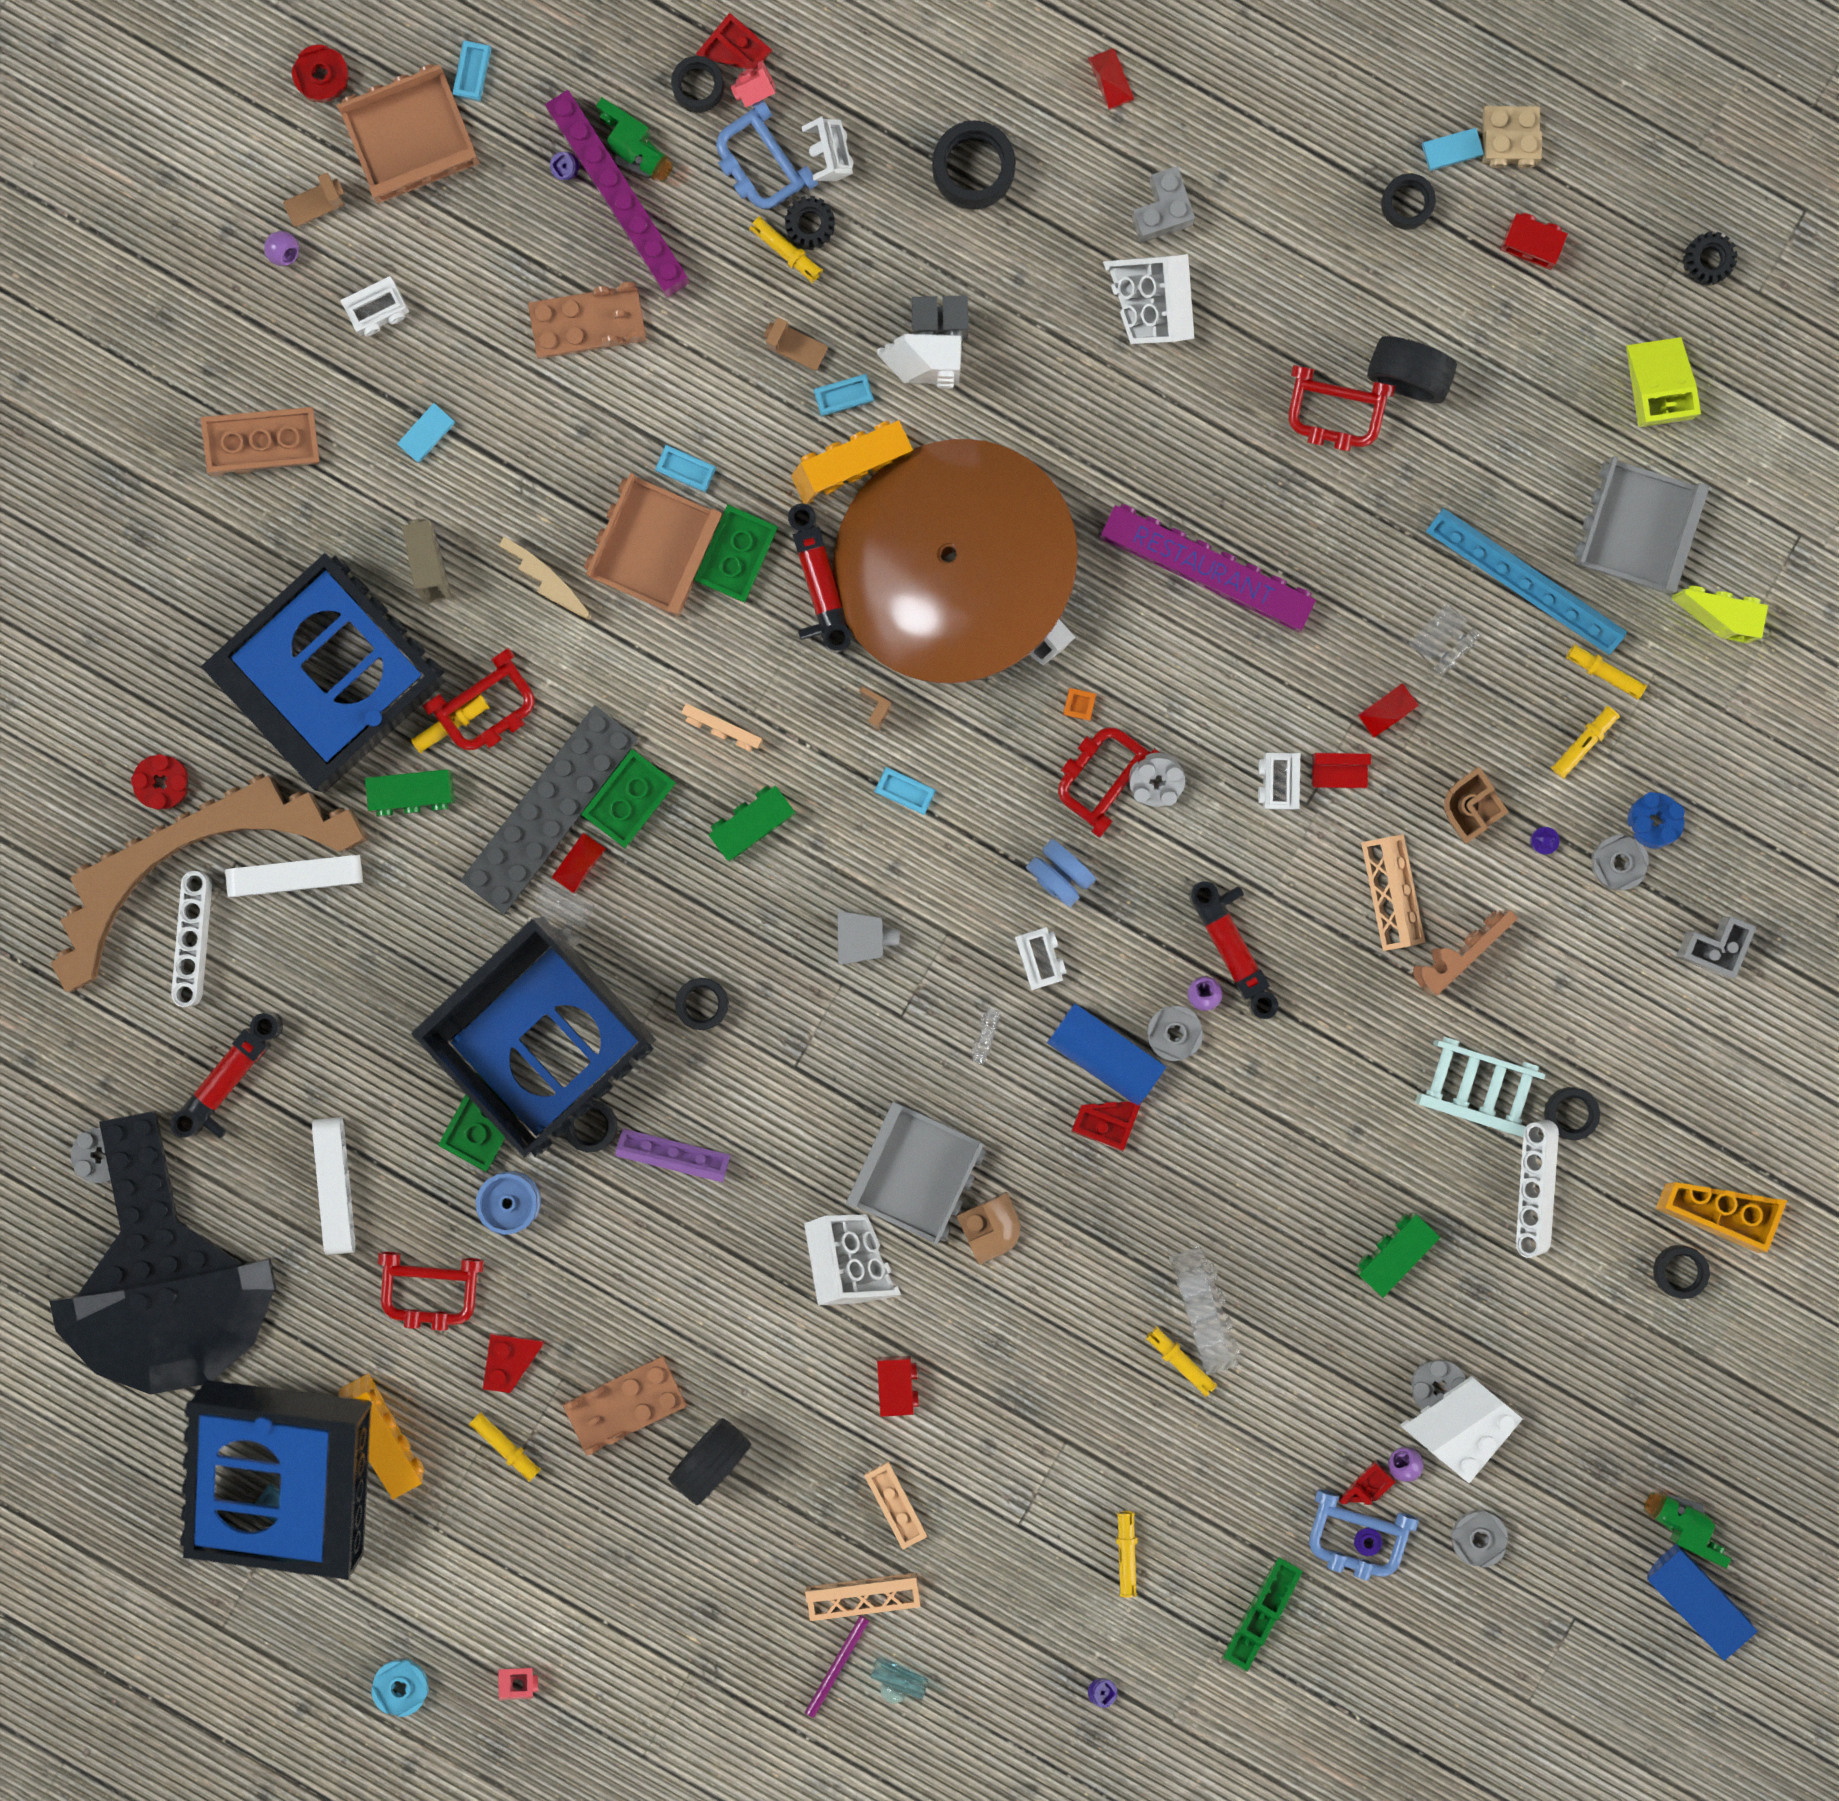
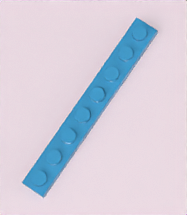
[1426,508,1627,655]

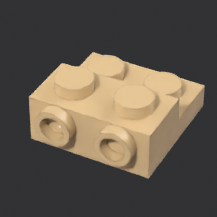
[1482,106,1542,168]

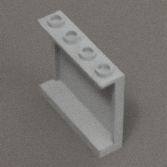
[1574,456,1710,595]
[846,1101,986,1246]

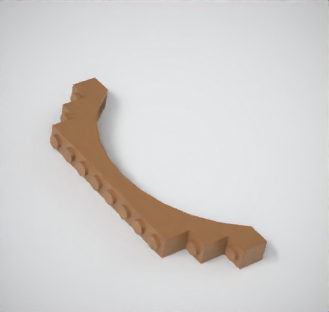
[50,774,368,992]

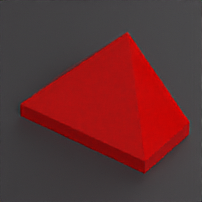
[1088,48,1134,110]
[1357,683,1419,738]
[551,832,606,893]

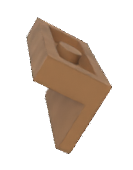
[859,686,892,730]

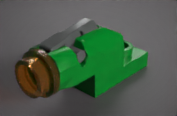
[596,97,674,182]
[1644,1491,1731,1569]

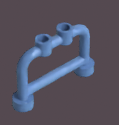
[716,100,818,209]
[1309,1489,1419,1580]

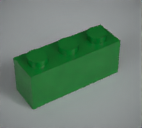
[365,769,455,817]
[708,785,796,862]
[1355,1212,1441,1298]

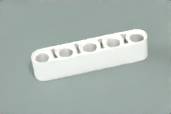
[225,855,363,897]
[171,871,212,1007]
[312,1117,356,1255]
[1516,1120,1559,1258]

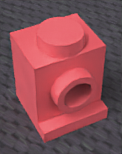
[731,60,775,107]
[498,1668,538,1701]

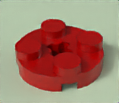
[292,44,349,102]
[131,754,189,810]

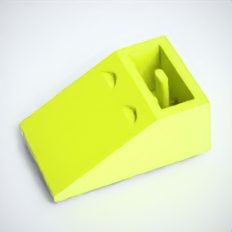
[1626,337,1701,428]
[1672,586,1768,644]

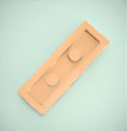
[682,703,763,752]
[864,1461,927,1550]

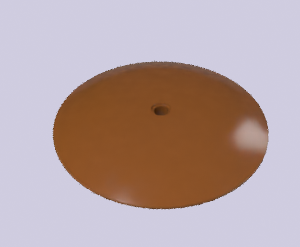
[833,439,1078,683]

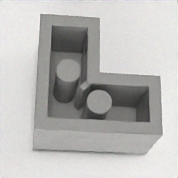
[1131,166,1195,243]
[1676,916,1756,979]

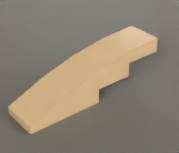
[499,536,591,620]

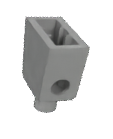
[838,912,899,965]

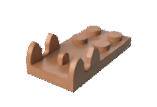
[528,282,647,359]
[200,407,320,477]
[1413,910,1518,996]
[562,1355,687,1456]

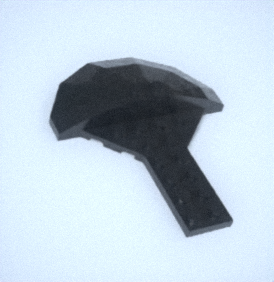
[49,1110,276,1395]

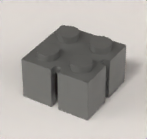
[912,295,969,343]

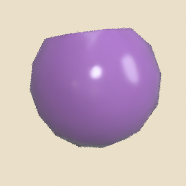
[264,231,299,266]
[1188,976,1223,1011]
[1388,1446,1424,1482]

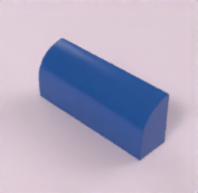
[1046,1004,1166,1105]
[1647,1543,1758,1661]

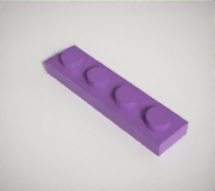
[615,1129,730,1182]

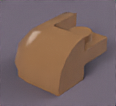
[1444,766,1509,844]
[957,1191,1021,1265]

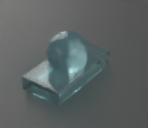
[870,1658,928,1704]

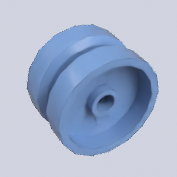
[1025,838,1096,908]
[476,1171,541,1235]

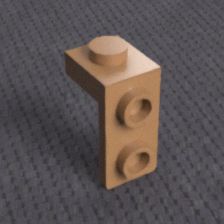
[283,172,345,227]
[764,317,828,371]

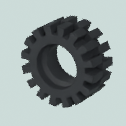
[785,196,835,250]
[1683,231,1738,286]

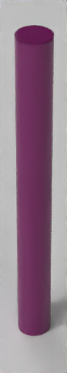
[805,1615,870,1718]

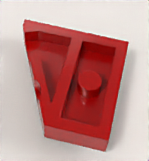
[696,13,773,70]
[1071,1101,1142,1152]
[483,1333,544,1393]

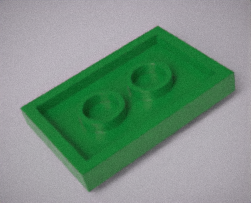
[694,504,778,603]
[581,749,677,849]
[438,1072,518,1172]

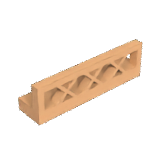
[1361,834,1425,951]
[805,1572,920,1621]

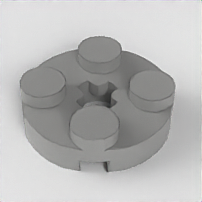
[1129,753,1185,806]
[1591,835,1649,890]
[1147,1005,1203,1061]
[71,1127,111,1183]
[1411,1359,1466,1409]
[1451,1510,1508,1567]

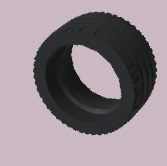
[932,120,1016,210]
[1367,336,1457,403]
[668,1418,752,1506]

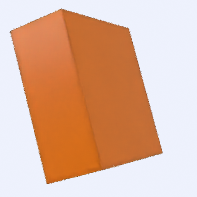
[1063,688,1096,721]

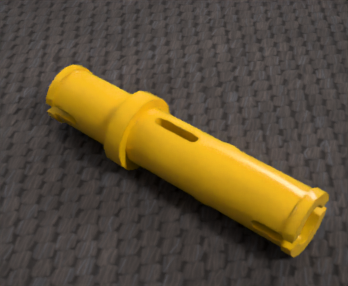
[749,216,823,283]
[1566,643,1647,700]
[411,694,490,753]
[1551,706,1620,779]
[1145,1326,1217,1397]
[469,1412,541,1482]
[1115,1511,1138,1598]

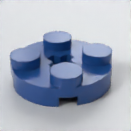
[1628,792,1685,849]

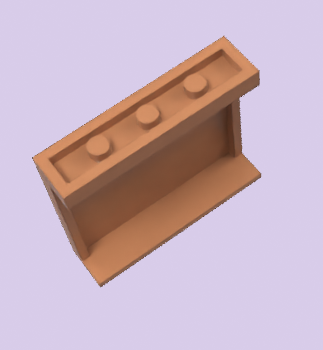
[336,64,480,204]
[584,473,723,617]

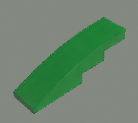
[1221,1557,1303,1672]

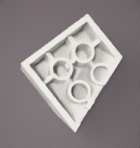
[1103,254,1194,344]
[877,334,961,389]
[804,1214,901,1306]
[1400,1376,1522,1483]

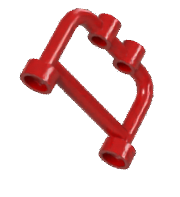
[1288,365,1396,451]
[422,648,535,750]
[1058,727,1160,838]
[378,1251,484,1331]

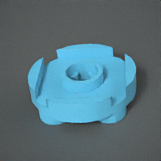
[371,1658,429,1717]

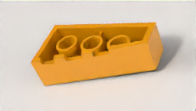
[791,420,913,505]
[1655,1182,1787,1253]
[338,1373,425,1500]

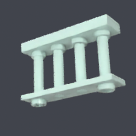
[1415,1037,1546,1137]

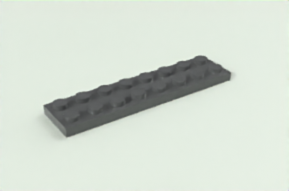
[460,705,639,915]

